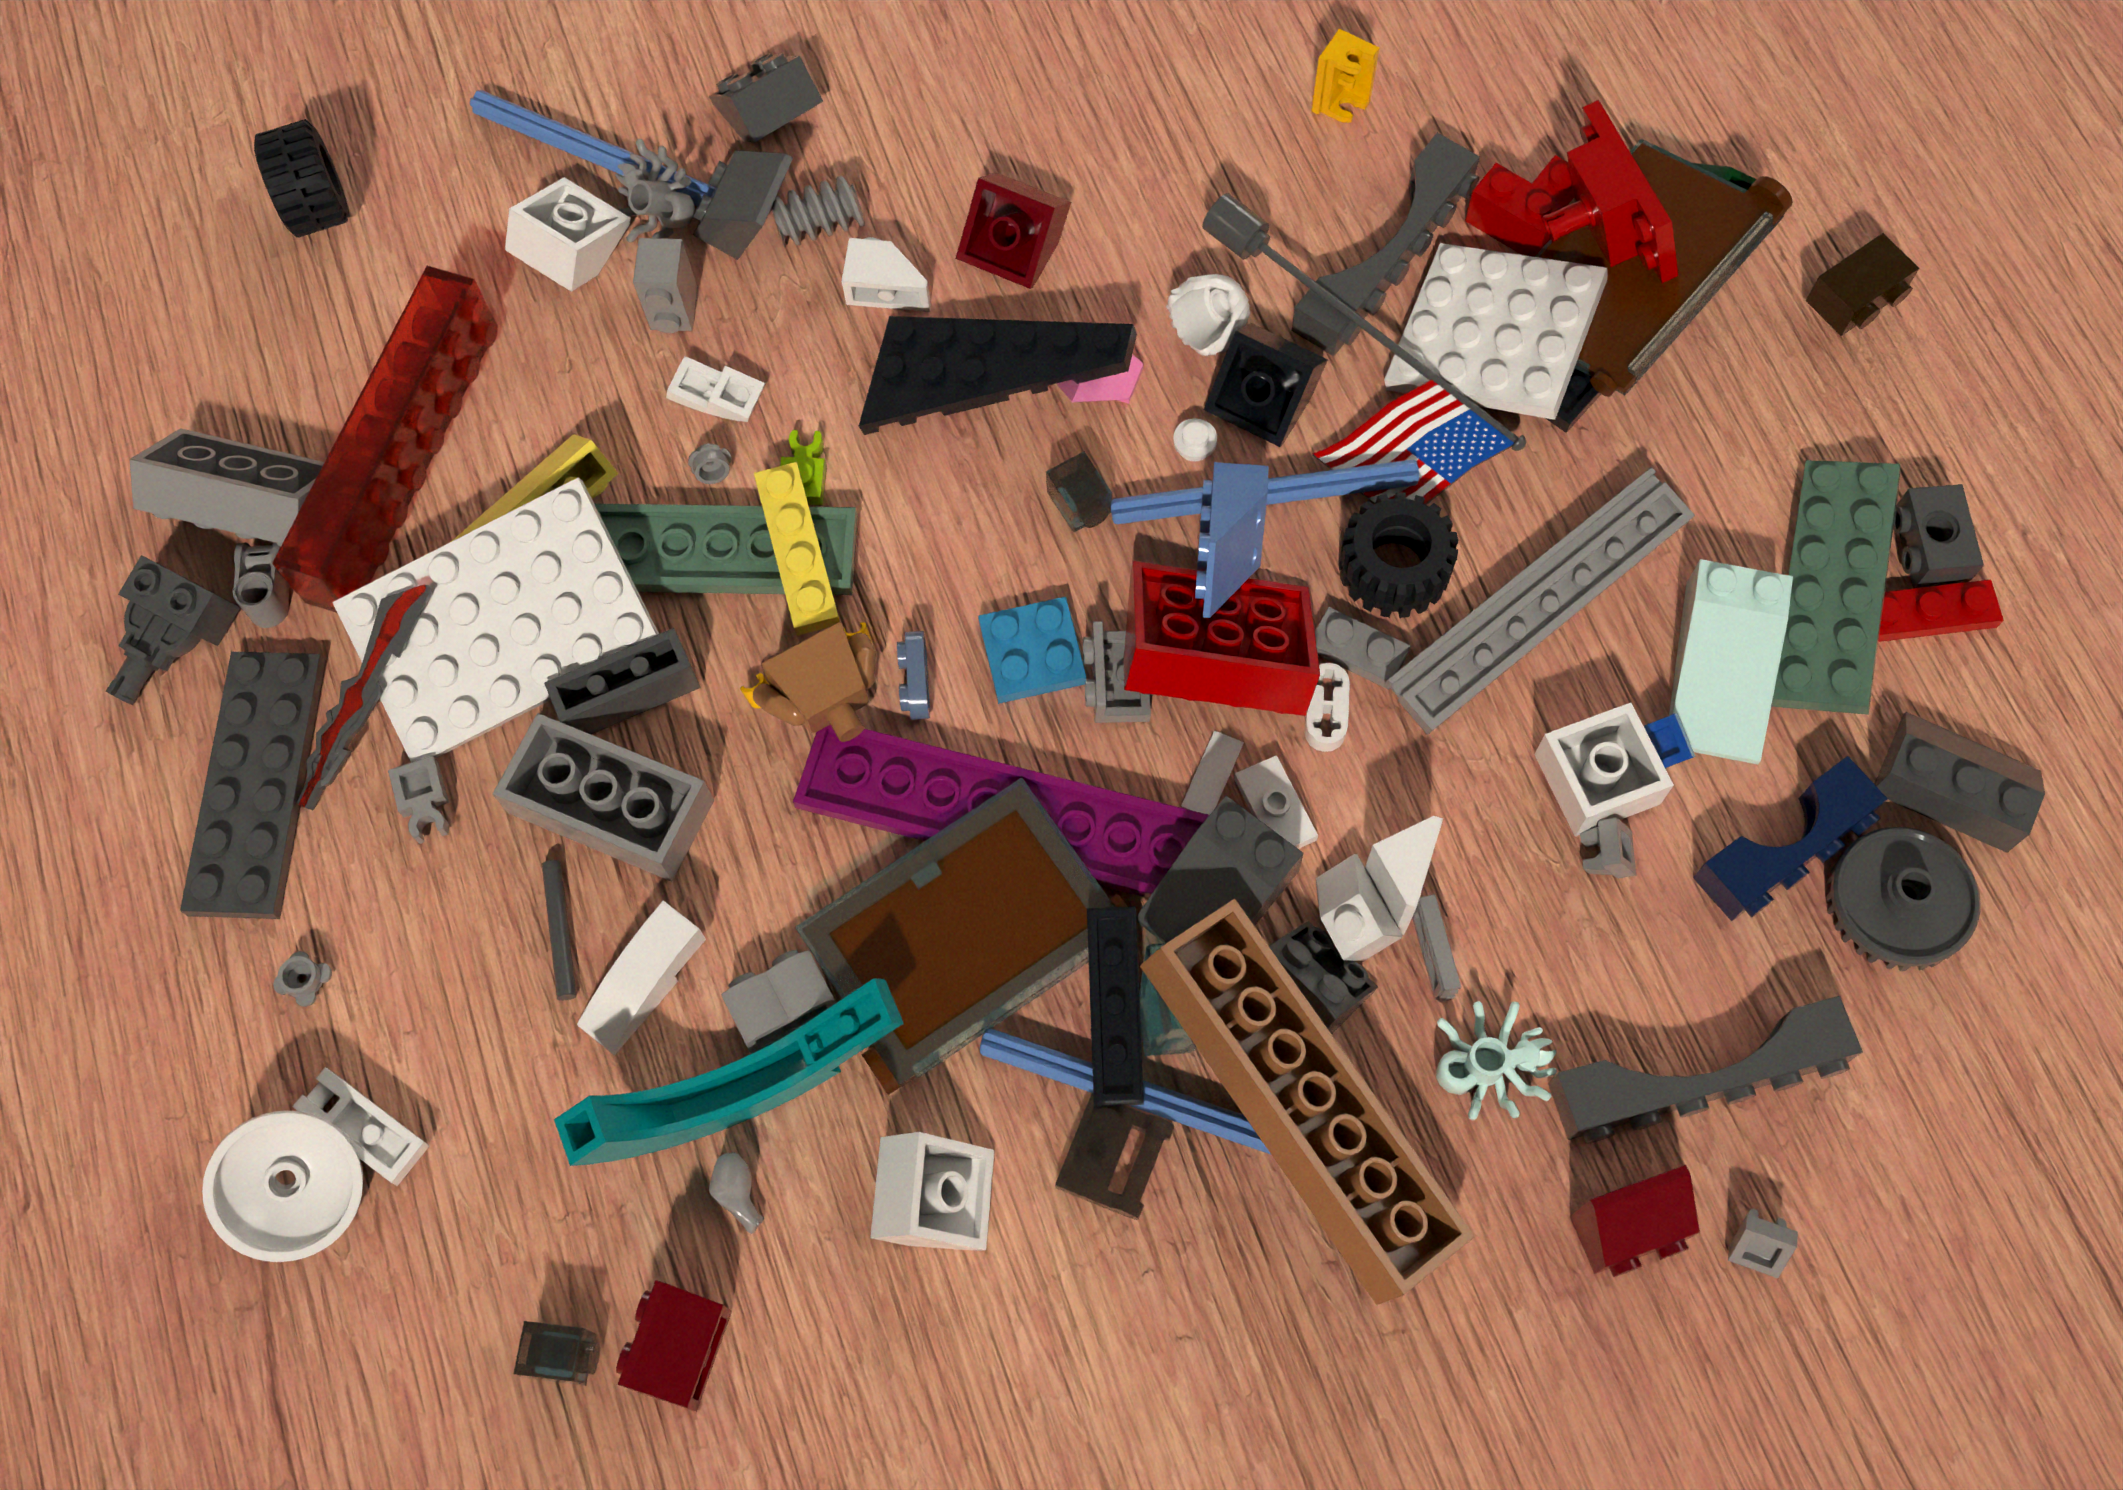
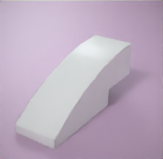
[577,900,706,1055]

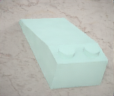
[1669,559,1793,765]

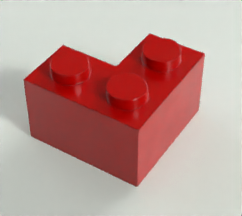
[1465,155,1575,258]

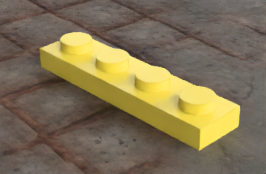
[754,462,840,636]

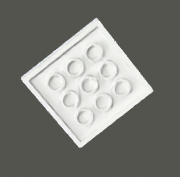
[1384,243,1608,420]

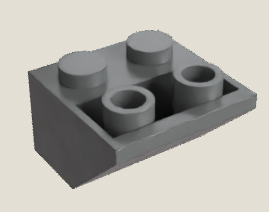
[709,52,823,142]
[1269,921,1378,1034]

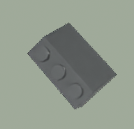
[1875,712,2045,853]

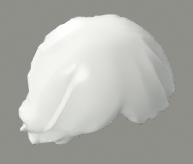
[1166,274,1250,356]

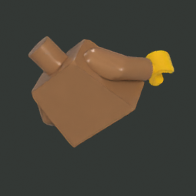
[740,622,876,742]

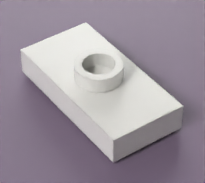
[1234,755,1318,849]

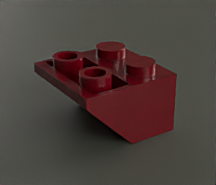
[616,1280,732,1412]

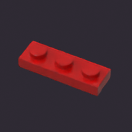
[1878,579,2004,642]

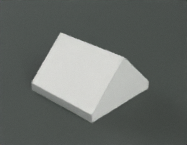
[1365,816,1443,935]

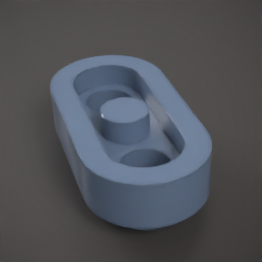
[897,631,930,720]

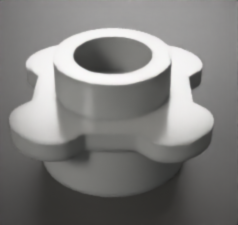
[273,951,332,1007]

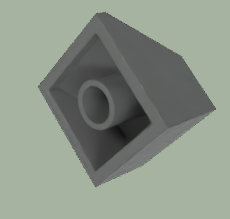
[693,150,793,260]

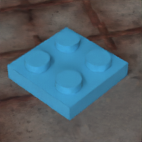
[978,597,1087,704]

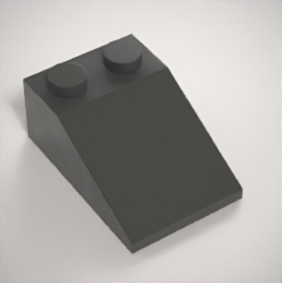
[1136,796,1304,944]

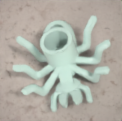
[1435,1001,1557,1120]

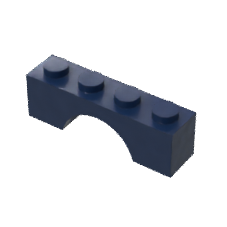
[1693,756,1888,921]

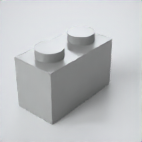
[633,238,698,333]

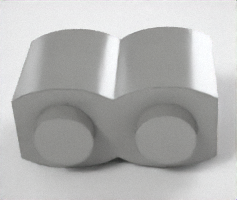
[721,950,836,1054]

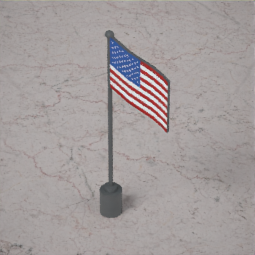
[1202,193,1526,505]

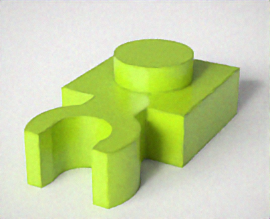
[780,430,827,505]

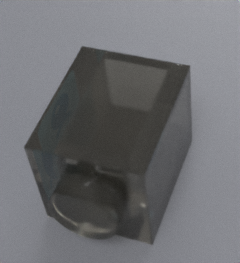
[1046,452,1112,533]
[513,1321,600,1386]

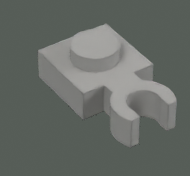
[388,756,449,844]

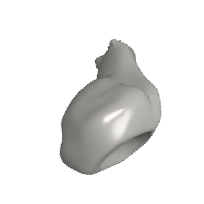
[709,1152,764,1234]

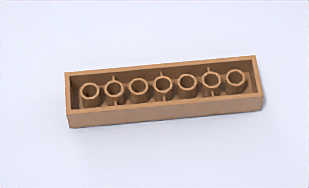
[1140,898,1475,1305]

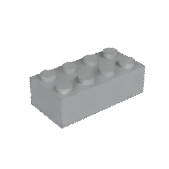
[130,428,344,549]
[493,713,714,882]

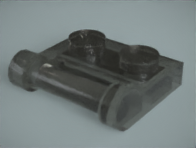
[1055,1093,1175,1220]

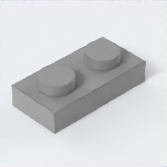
[1315,607,1411,690]

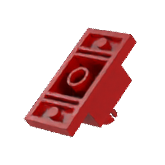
[1542,100,1678,283]

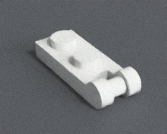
[293,1067,430,1186]

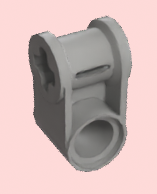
[233,542,293,628]

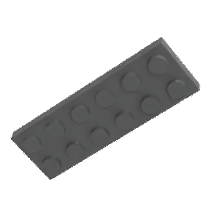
[180,651,326,919]

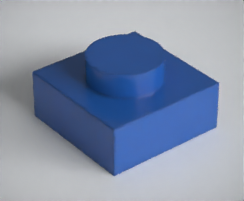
[1644,713,1696,768]

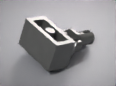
[105,555,241,705]

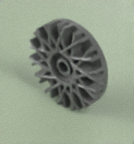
[1826,827,1981,972]

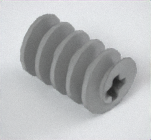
[772,176,865,249]

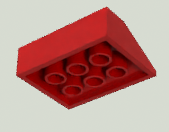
[1124,561,1320,716]

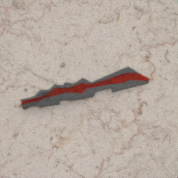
[297,584,432,810]

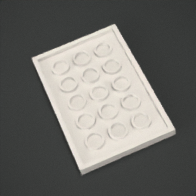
[332,478,659,763]

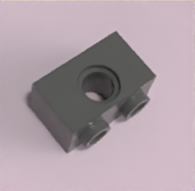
[1893,484,1984,589]

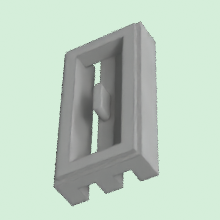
[1412,894,1461,1002]

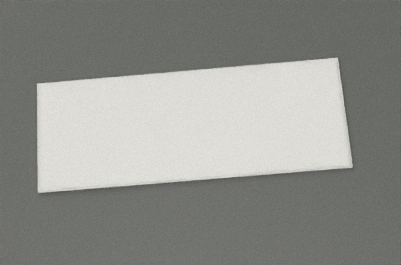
[1181,731,1244,815]

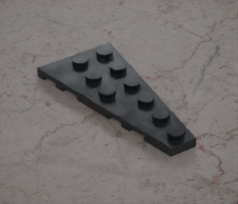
[859,316,1137,435]

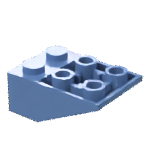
[1195,462,1269,618]

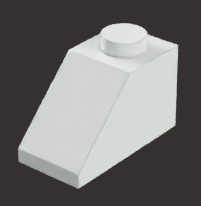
[842,237,931,312]
[1315,854,1403,961]

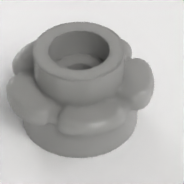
[688,444,732,484]

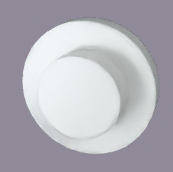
[1173,418,1217,461]

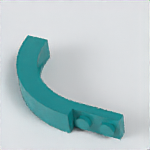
[554,978,904,1166]

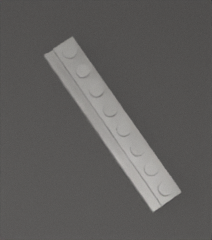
[1384,467,1695,735]

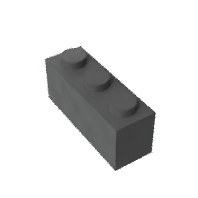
[544,628,701,735]

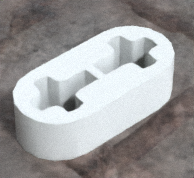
[1304,663,1350,752]

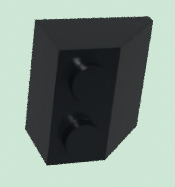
[1203,323,1328,447]

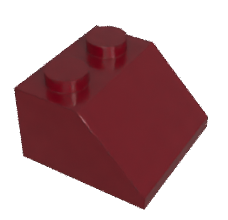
[955,173,1071,289]
[1570,1165,1700,1277]

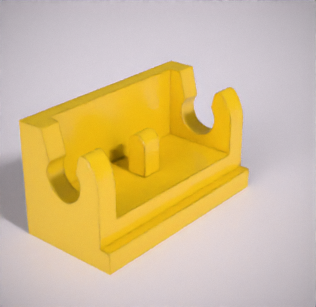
[1311,28,1380,123]

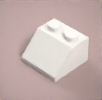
[505,177,630,292]
[870,1132,994,1251]

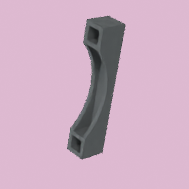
[1292,132,1480,356]
[1548,996,1863,1144]

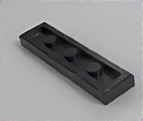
[1087,906,1144,1107]

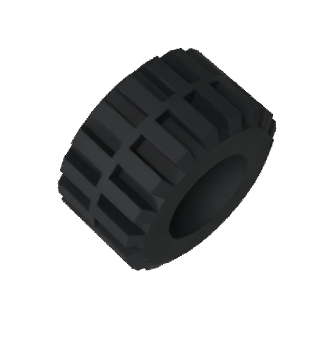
[254,119,348,238]
[1339,492,1458,618]

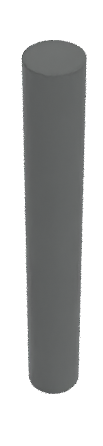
[542,860,576,1000]

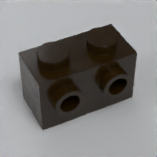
[1806,233,1919,336]

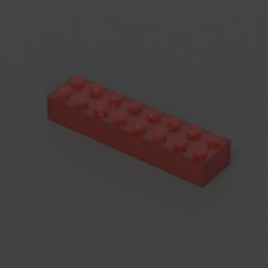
[272,265,498,613]

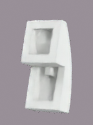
[666,356,765,422]

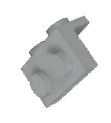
[1083,621,1151,723]

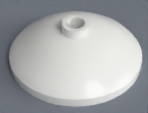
[202,1111,363,1262]

